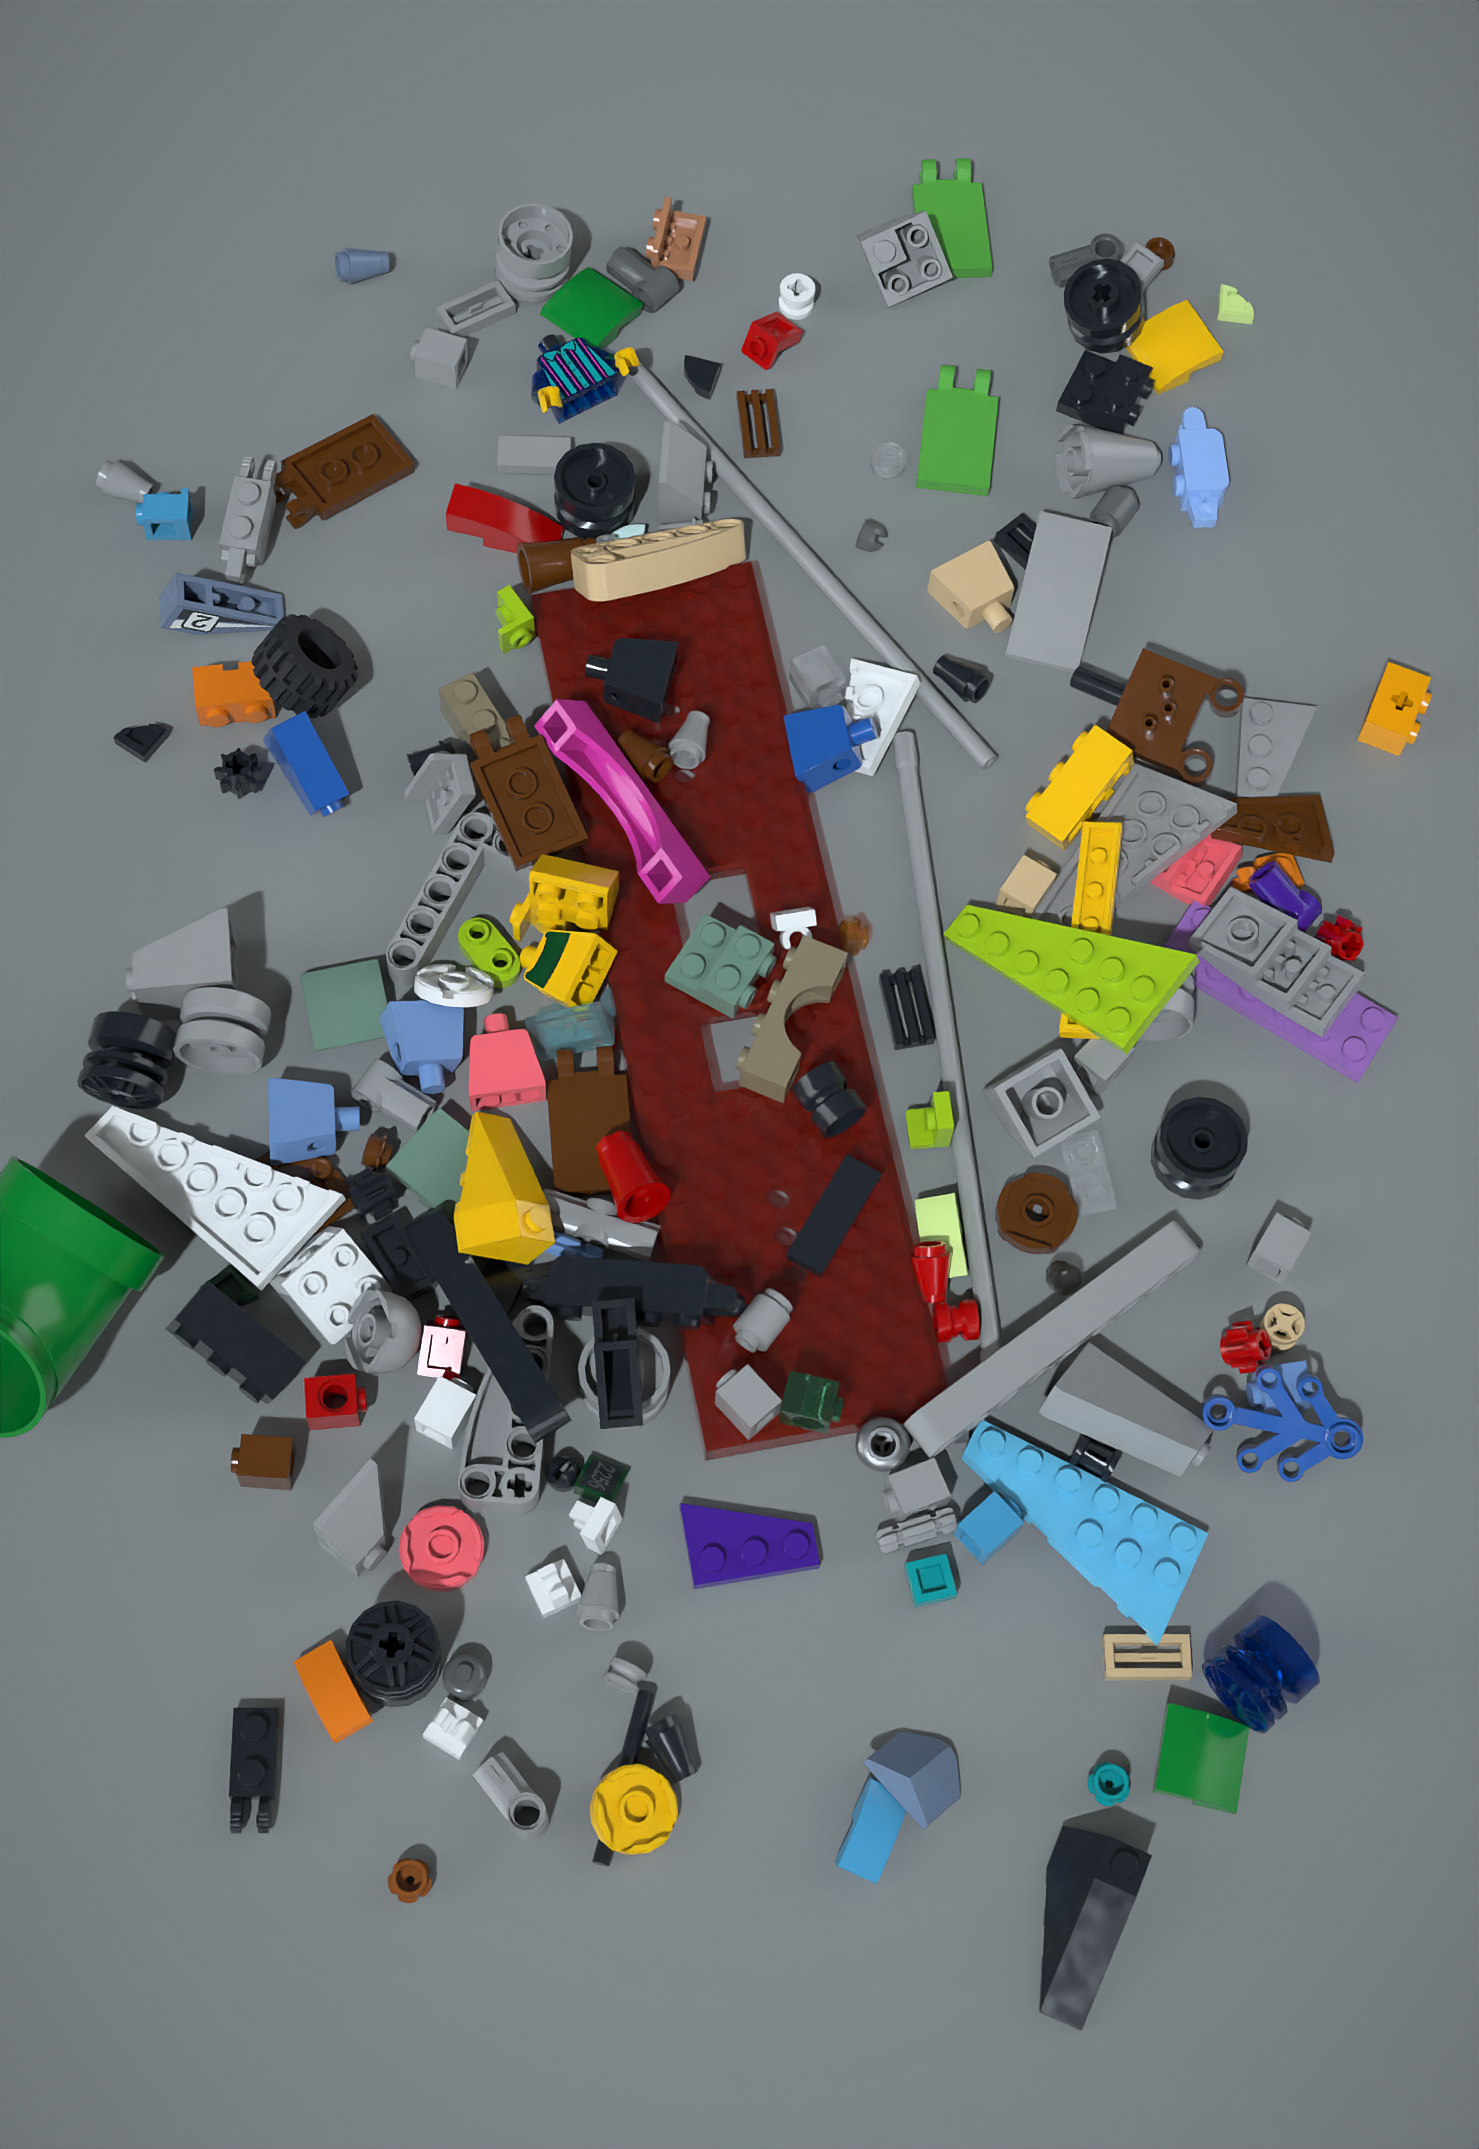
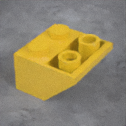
[529,854,619,930]

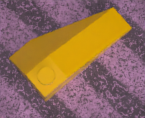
[453,1111,555,1265]

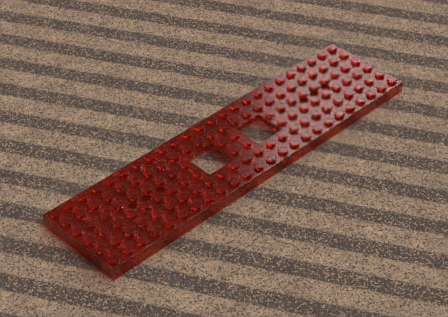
[531,562,948,1461]

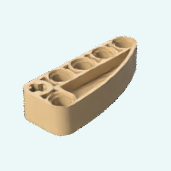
[570,519,746,601]

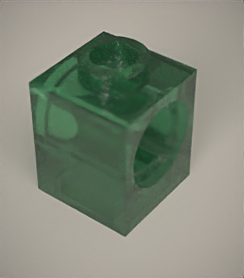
[778,1371,845,1434]

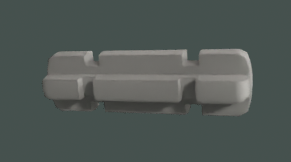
[875,1507,958,1554]

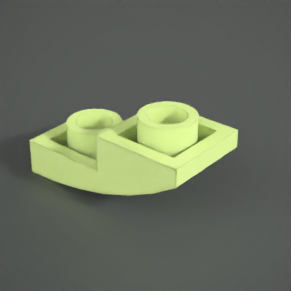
[915,1193,969,1278]

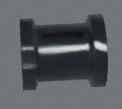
[1069,1435,1123,1483]

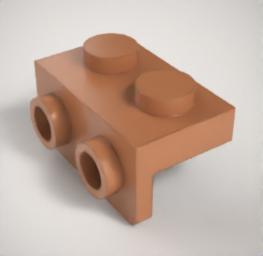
[646,197,706,281]

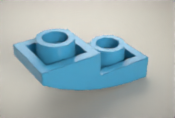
[835,1776,906,1884]

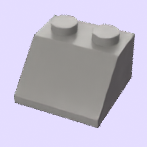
[657,421,713,525]
[982,1048,1101,1158]

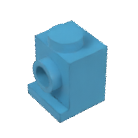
[136,488,193,540]

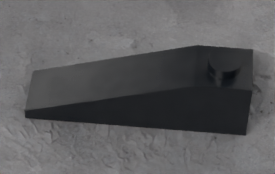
[1039,1825,1152,2031]

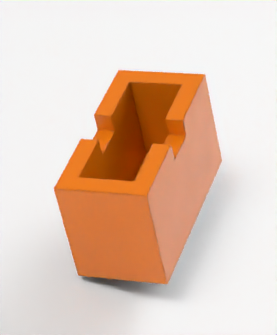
[192,661,276,727]

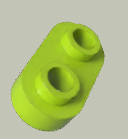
[458,918,521,988]

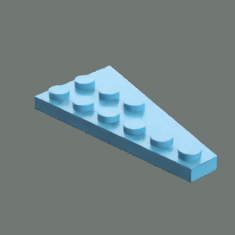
[961,1420,1209,1646]

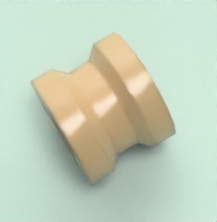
[1259,1303,1305,1353]

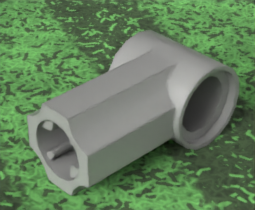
[351,1059,437,1132]
[473,1751,549,1841]

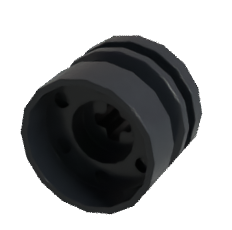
[77,1011,176,1109]
[346,1600,442,1707]

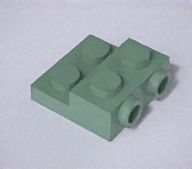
[664,914,777,1019]

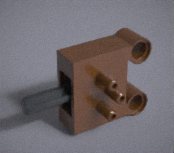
[1070,648,1244,787]

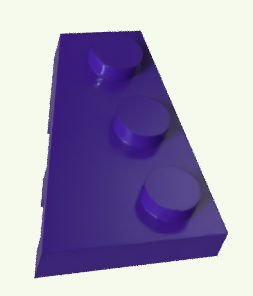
[679,1503,820,1589]

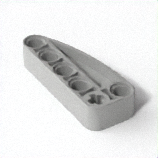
[458,1305,554,1515]

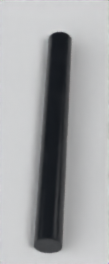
[592,1690,655,1867]

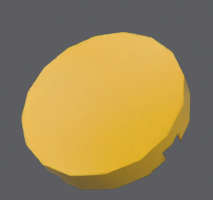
[589,1764,678,1856]

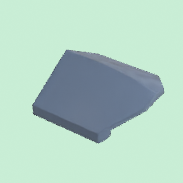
[863,1732,960,1830]

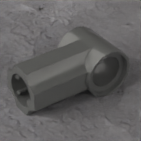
[1049,233,1122,288]
[607,246,679,313]

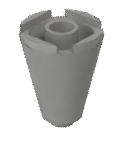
[1055,424,1161,499]

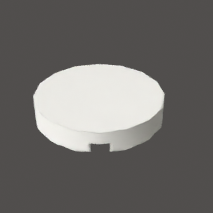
[414,964,494,1007]

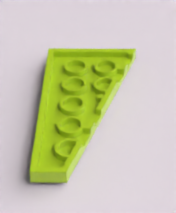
[943,905,1200,1055]

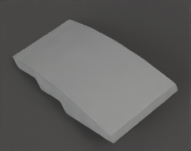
[1005,511,1112,673]
[1188,886,1365,1038]

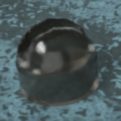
[1046,1260,1082,1296]

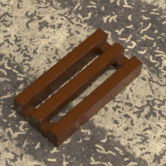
[736,389,780,458]

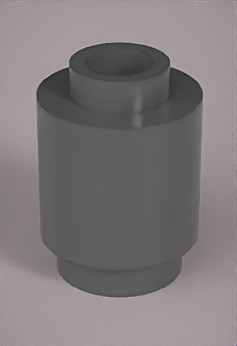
[1089,486,1139,541]

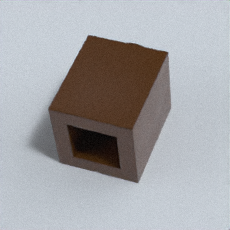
[231,1434,297,1490]

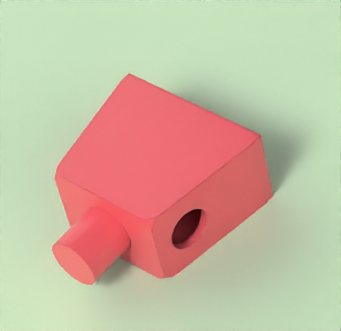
[469,1013,546,1112]

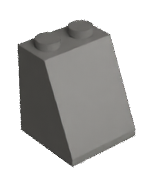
[125,908,239,1021]

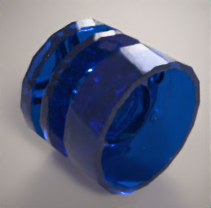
[1202,1615,1320,1734]

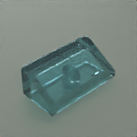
[525,1002,615,1060]

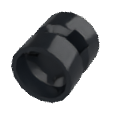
[792,1061,867,1139]

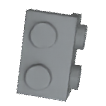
[404,751,477,835]

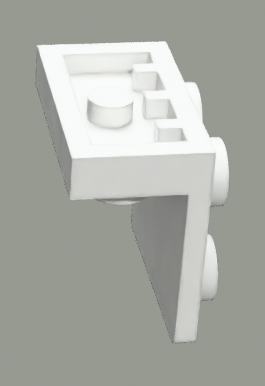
[269,1226,392,1344]

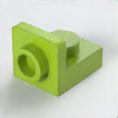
[495,585,535,653]
[905,1091,954,1149]

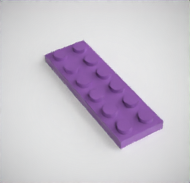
[1163,900,1398,1083]

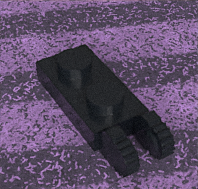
[229,1708,279,1834]

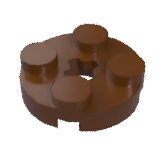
[995,1173,1078,1254]

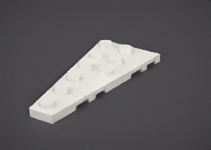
[84,1106,346,1291]

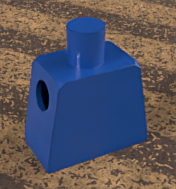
[783,705,878,794]

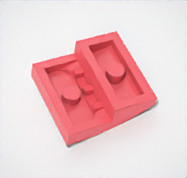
[1150,834,1243,906]

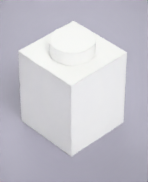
[414,1376,476,1450]

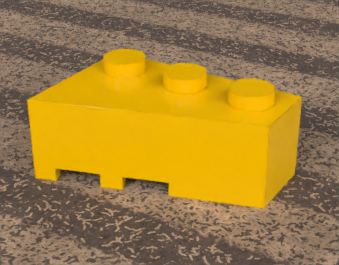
[1025,725,1134,851]

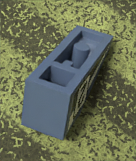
[159,573,284,635]

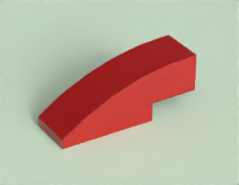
[445,483,564,553]

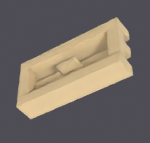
[1102,1634,1192,1680]

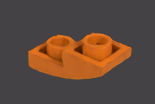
[293,1640,373,1744]

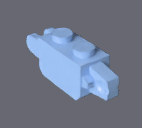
[1168,406,1229,528]

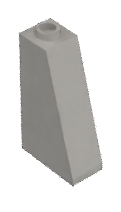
[1038,1342,1213,1477]

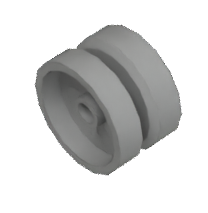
[173,987,271,1076]
[578,1328,671,1431]

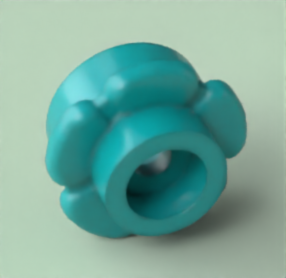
[1087,1762,1130,1806]

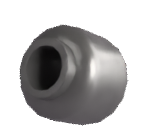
[855,1417,910,1472]

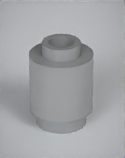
[733,1288,793,1352]

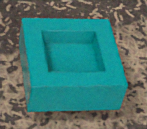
[904,1554,958,1608]

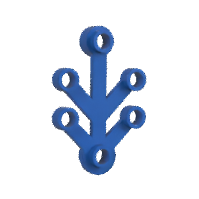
[1201,1365,1363,1482]

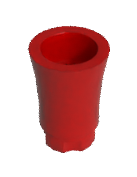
[596,1131,671,1223]

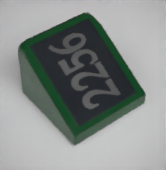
[573,1454,629,1503]

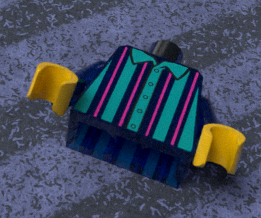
[531,334,640,424]

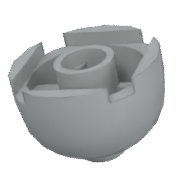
[344,1290,423,1374]

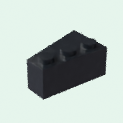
[165,1280,305,1404]

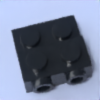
[1056,350,1156,435]

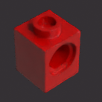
[304,1373,367,1431]

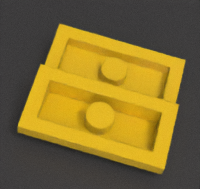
[1126,299,1223,394]

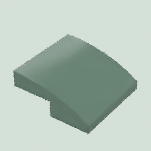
[299,959,388,1051]
[386,1108,469,1223]

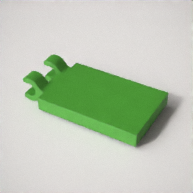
[911,158,992,278]
[916,364,999,496]

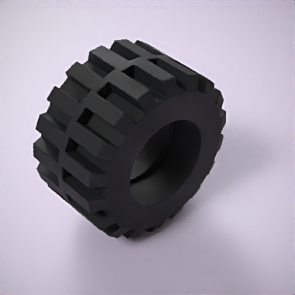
[252,614,358,718]

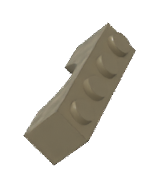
[439,672,512,751]
[736,935,848,1103]

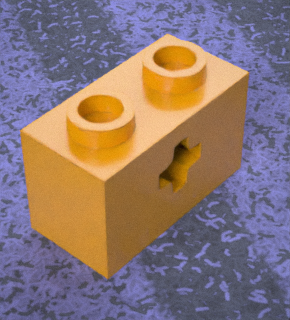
[1357,662,1432,756]

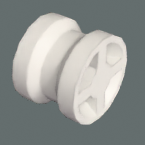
[779,273,815,320]

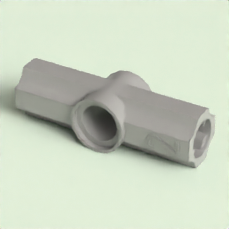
[543,1188,661,1262]

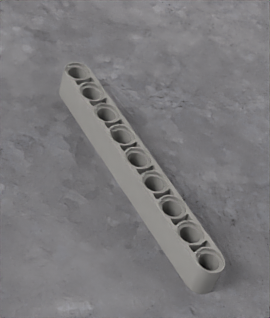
[903,1220,1202,1458]

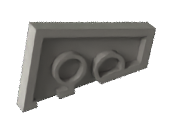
[1235,698,1317,798]

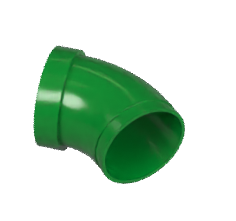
[0,1156,165,1438]

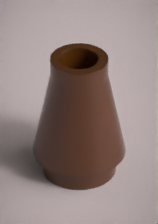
[617,730,673,782]

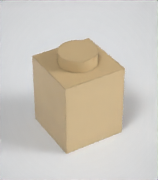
[995,855,1057,918]

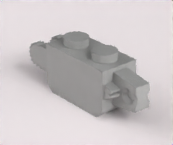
[219,456,277,586]

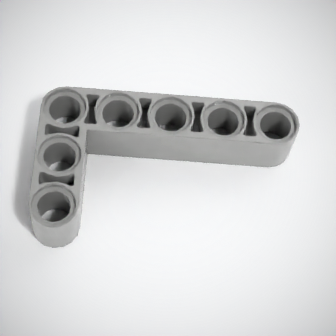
[386,812,563,987]

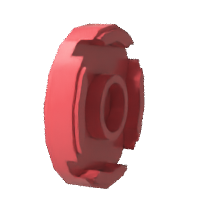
[399,1505,485,1592]

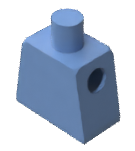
[380,1000,464,1094]
[268,1078,360,1165]

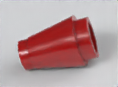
[910,1241,951,1303]

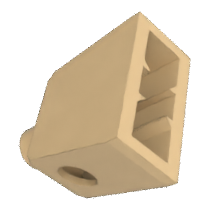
[927,540,1014,633]

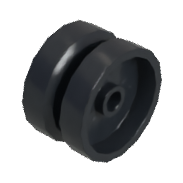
[1064,259,1146,354]
[554,443,636,539]
[1150,1097,1248,1200]

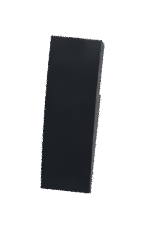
[592,1298,644,1429]

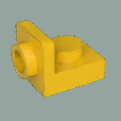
[509,892,573,942]

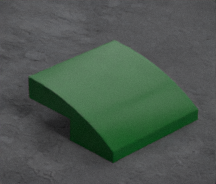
[540,267,644,352]
[1152,1703,1249,1814]

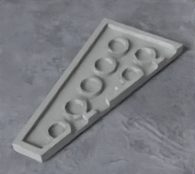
[1031,763,1237,927]

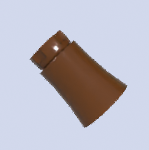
[517,537,597,594]

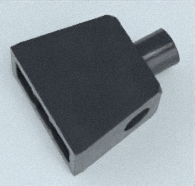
[585,638,678,723]

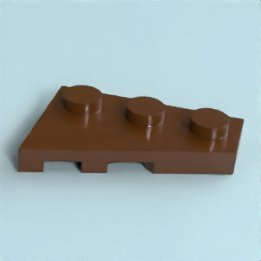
[1211,795,1335,863]

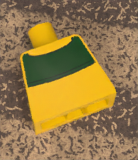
[520,930,618,1018]

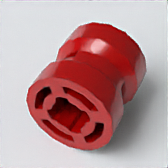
[932,1299,980,1344]

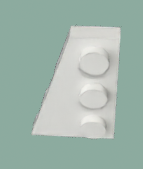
[845,658,921,776]

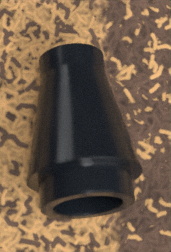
[933,655,991,703]
[644,1713,698,1783]

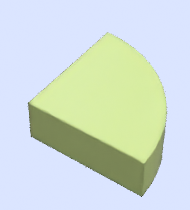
[1217,284,1254,325]

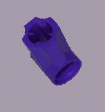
[1248,861,1322,933]

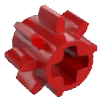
[1314,915,1364,961]
[1220,1320,1271,1374]

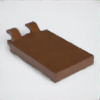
[274,414,414,529]
[469,714,588,871]
[546,1046,631,1197]

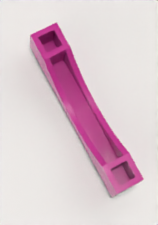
[534,699,710,904]

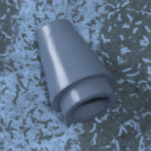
[334,248,389,284]

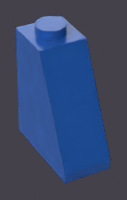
[263,711,349,817]

